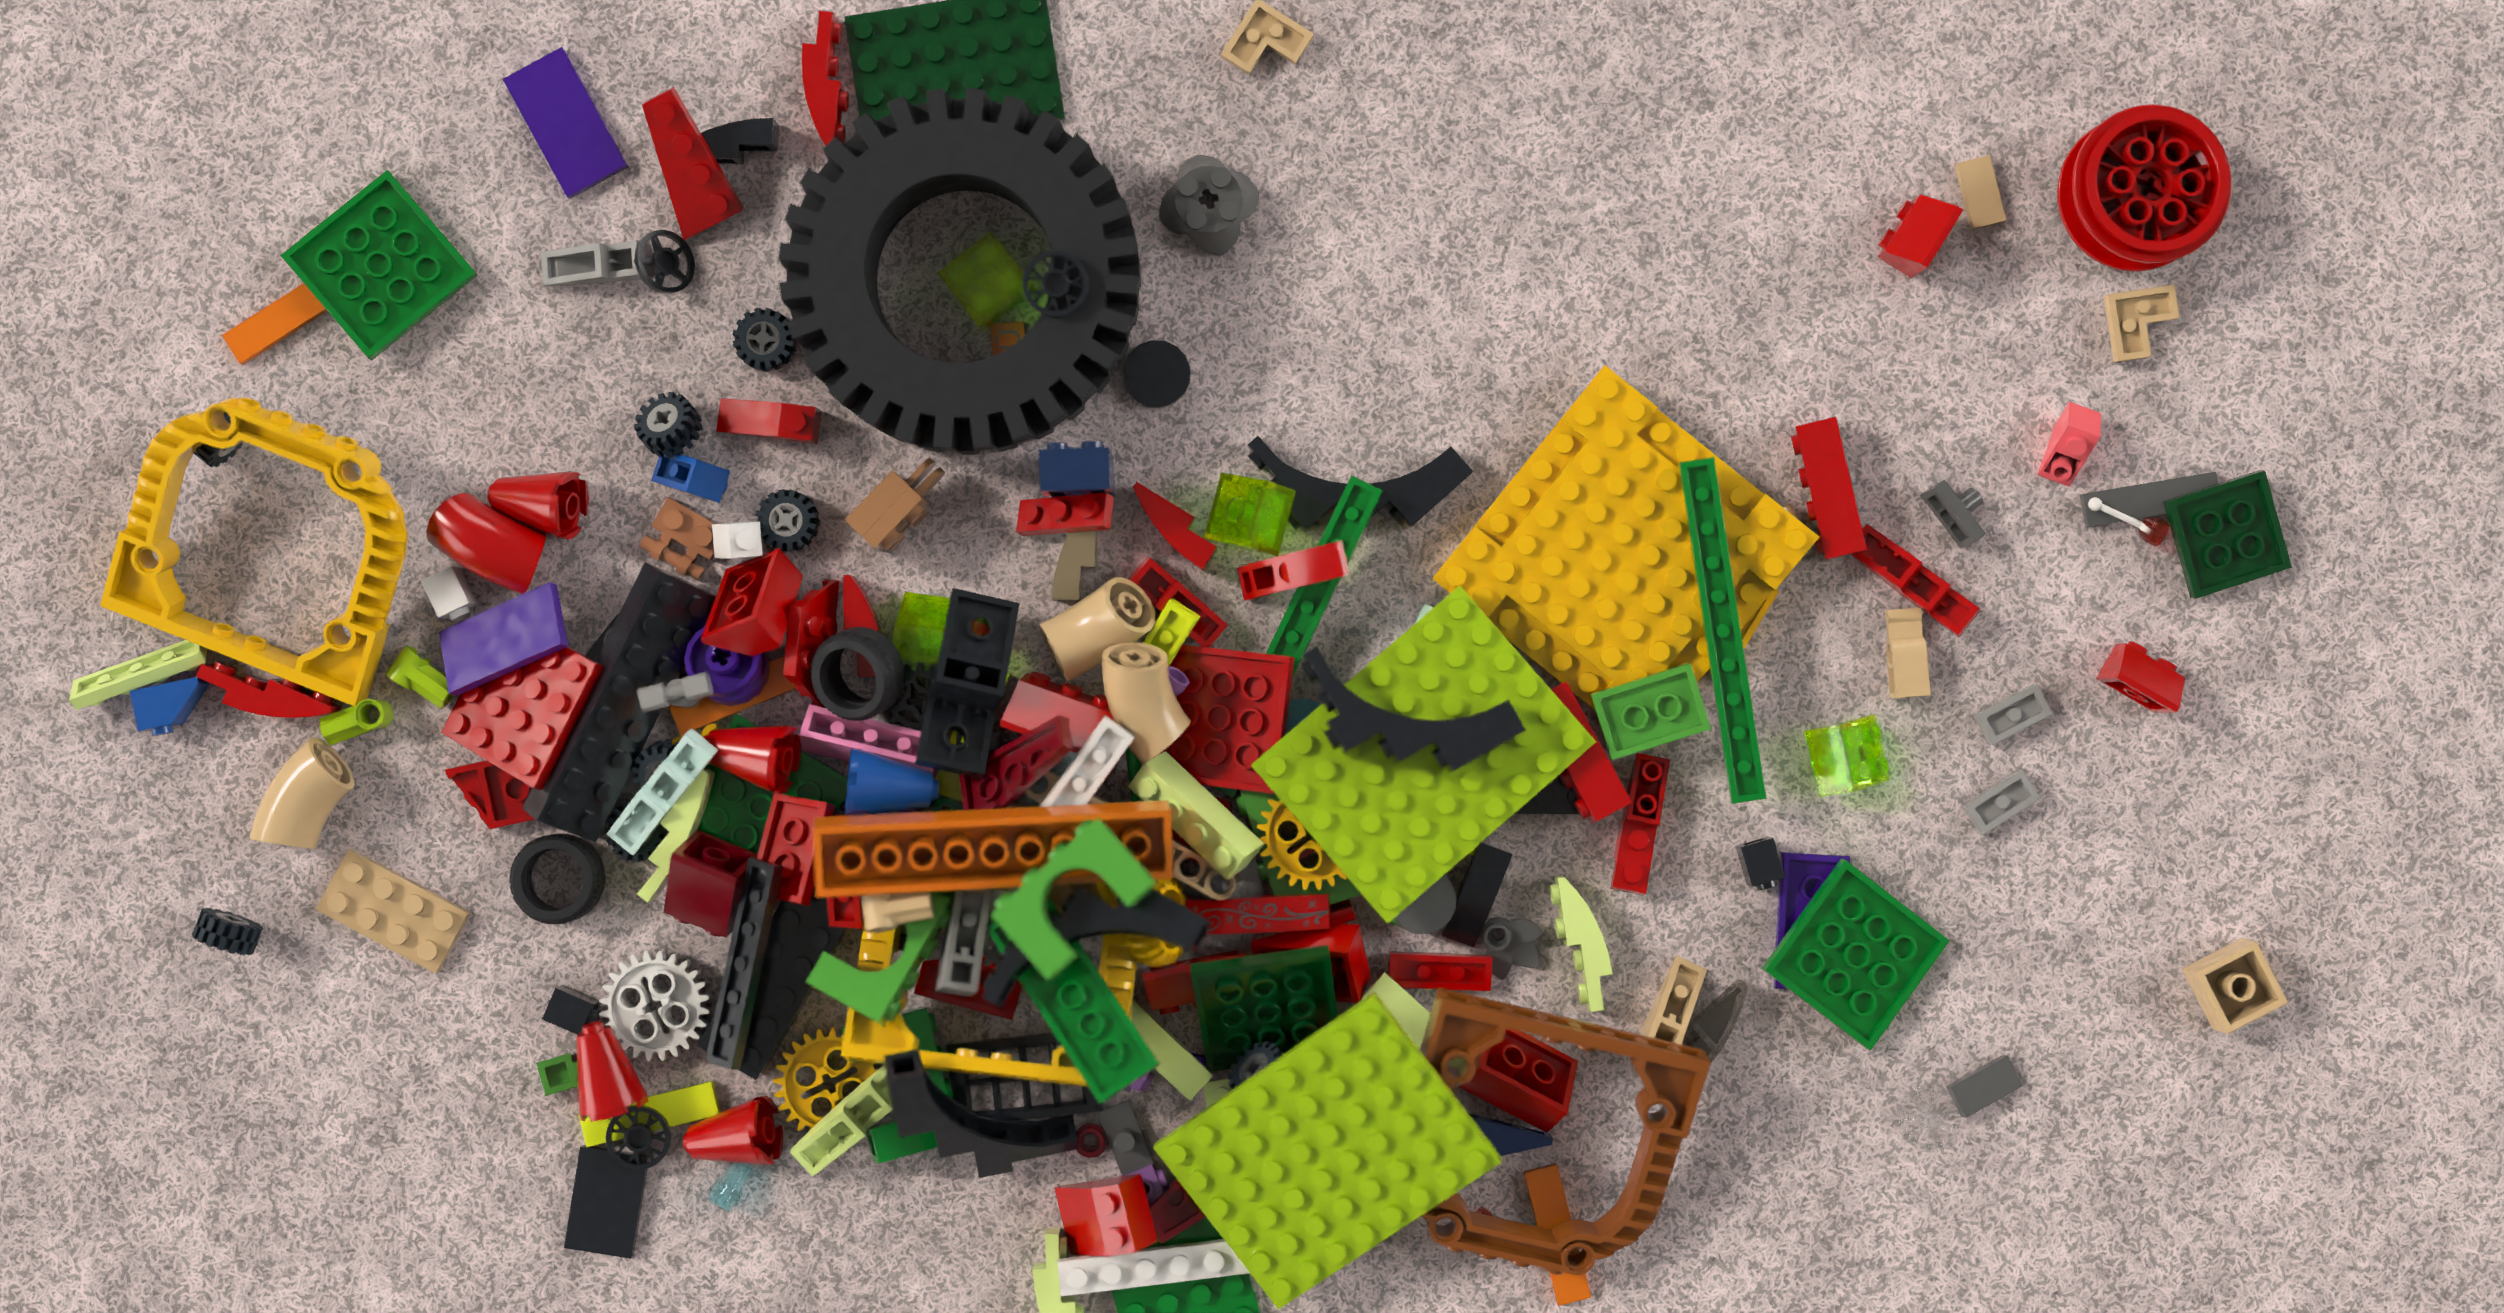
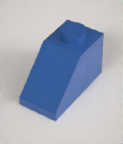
[651,453,730,503]
[130,677,210,736]

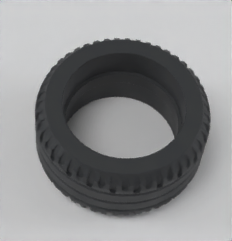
[810,627,906,721]
[509,833,606,925]

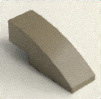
[1052,531,1098,601]

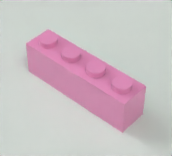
[799,704,938,779]

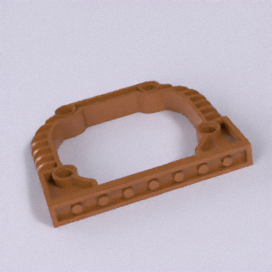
[1420,987,1711,1275]

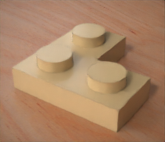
[1221,0,1314,75]
[2103,285,2180,363]

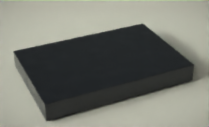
[564,1145,650,1259]

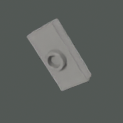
[1974,684,2053,745]
[1962,769,2041,835]

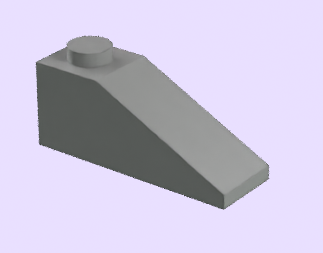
[935,888,992,996]

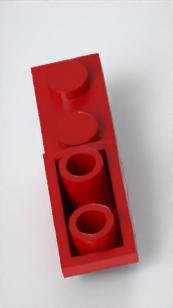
[802,11,849,146]
[1237,541,1350,601]
[196,661,342,718]
[1610,753,1671,896]

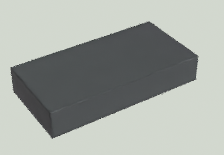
[1946,1055,2023,1118]

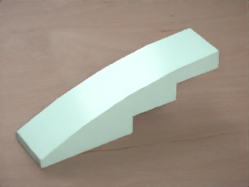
[607,728,718,856]

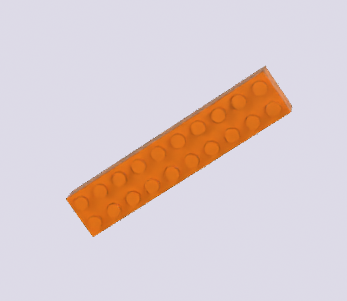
[813,800,1173,897]

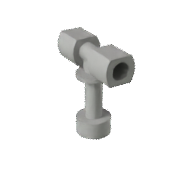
[637,672,714,712]

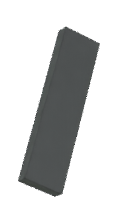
[2080,472,2218,528]

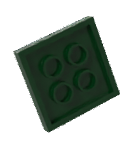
[2163,470,2292,599]

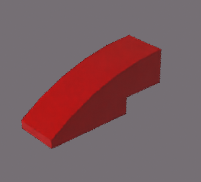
[1133,481,1217,571]
[1128,556,1228,647]
[843,575,883,678]

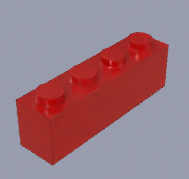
[1791,417,1868,560]
[1551,681,1632,824]

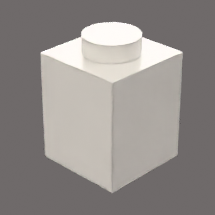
[712,522,763,559]
[421,566,478,622]

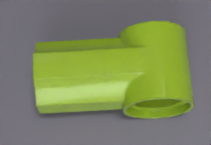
[386,645,455,709]
[319,699,394,746]

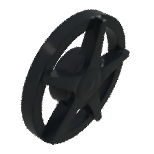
[634,230,695,294]

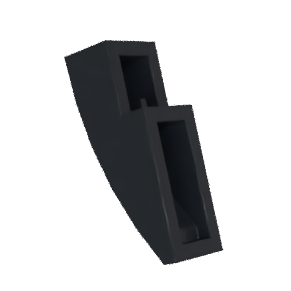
[701,118,779,164]
[1442,842,1513,948]

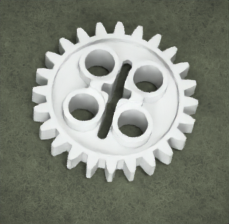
[599,949,712,1061]

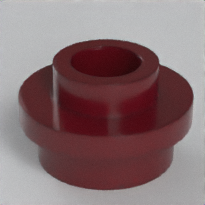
[1076,1123,1108,1158]

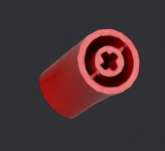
[426,493,546,594]

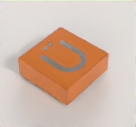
[990,322,1025,356]

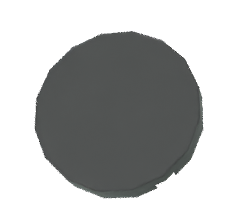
[1394,874,1456,934]

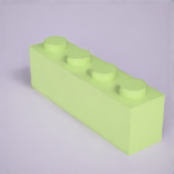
[1128,751,1264,880]

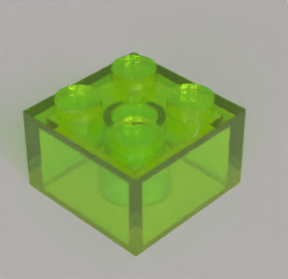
[937,231,1036,332]
[1204,472,1296,557]

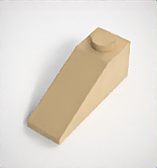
[1640,955,1707,1044]

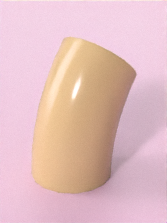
[1039,577,1155,682]
[1102,642,1191,763]
[249,737,355,849]

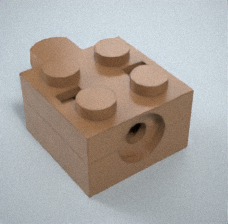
[845,458,945,552]

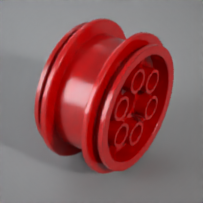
[2057,104,2232,272]

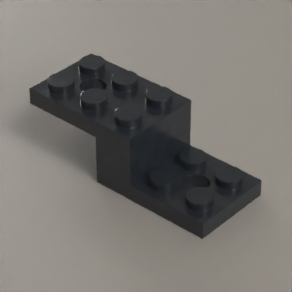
[914,588,1020,779]

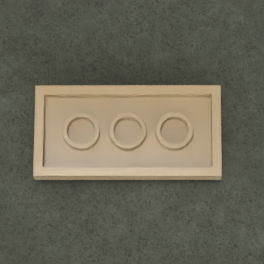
[316,849,471,974]

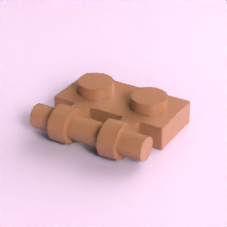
[639,497,715,581]

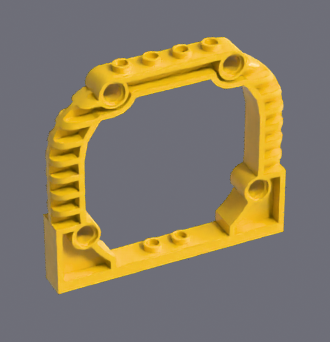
[100,398,408,706]
[841,882,1137,1087]

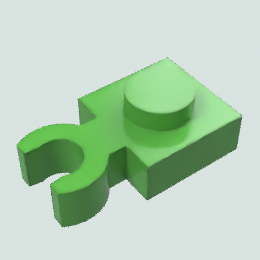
[536,1052,578,1096]

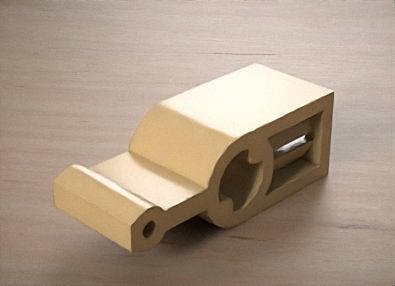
[1885,608,1931,698]

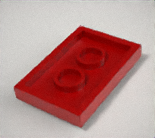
[757,793,835,906]

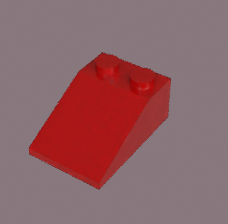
[1250,923,1371,1004]
[1054,1173,1157,1257]

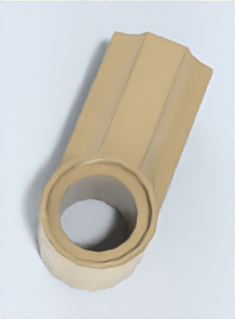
[861,891,935,933]

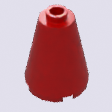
[487,471,589,540]
[703,725,801,794]
[576,1021,648,1122]
[683,1096,783,1165]

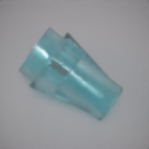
[707,1163,753,1212]

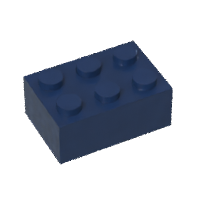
[1039,441,1115,498]

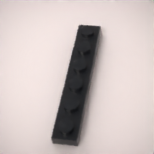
[705,858,784,1070]

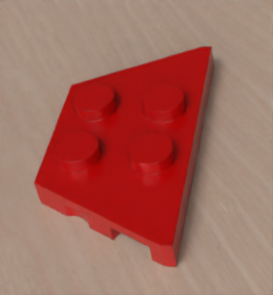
[783,579,839,709]
[445,760,535,829]

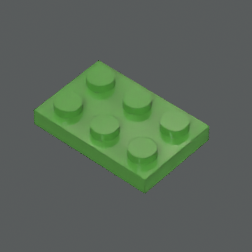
[1590,663,1711,760]

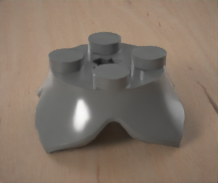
[1159,155,1259,255]

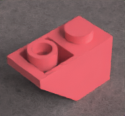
[2038,402,2101,487]

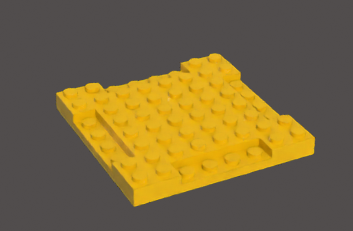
[1432,365,1819,709]

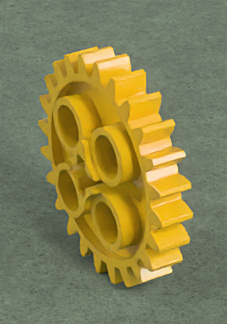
[1257,799,1347,890]
[773,1027,878,1131]

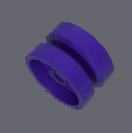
[684,627,770,706]

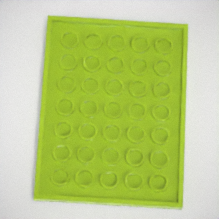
[1251,585,1596,924]
[1153,992,1502,1310]

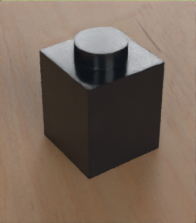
[1735,836,1785,891]
[542,985,601,1035]

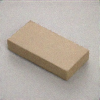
[1955,155,2006,230]

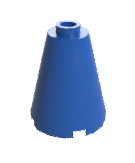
[845,749,939,816]

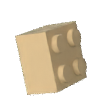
[2182,938,2288,1034]

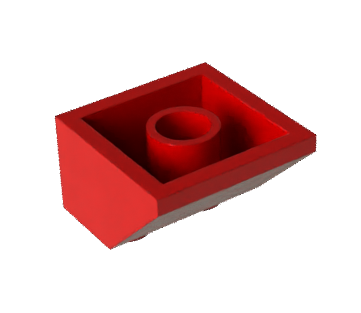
[1877,194,1964,278]
[2096,641,2185,713]

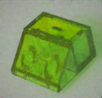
[892,591,949,664]
[1804,714,1890,797]

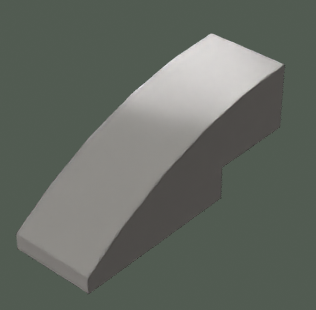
[541,240,654,286]

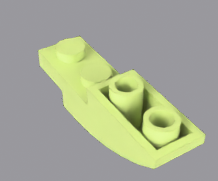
[1550,875,1613,1012]
[1033,1228,1084,1313]

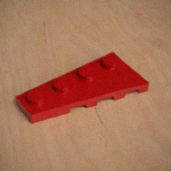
[642,87,744,241]

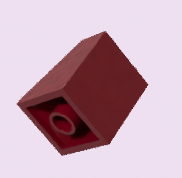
[663,830,758,938]

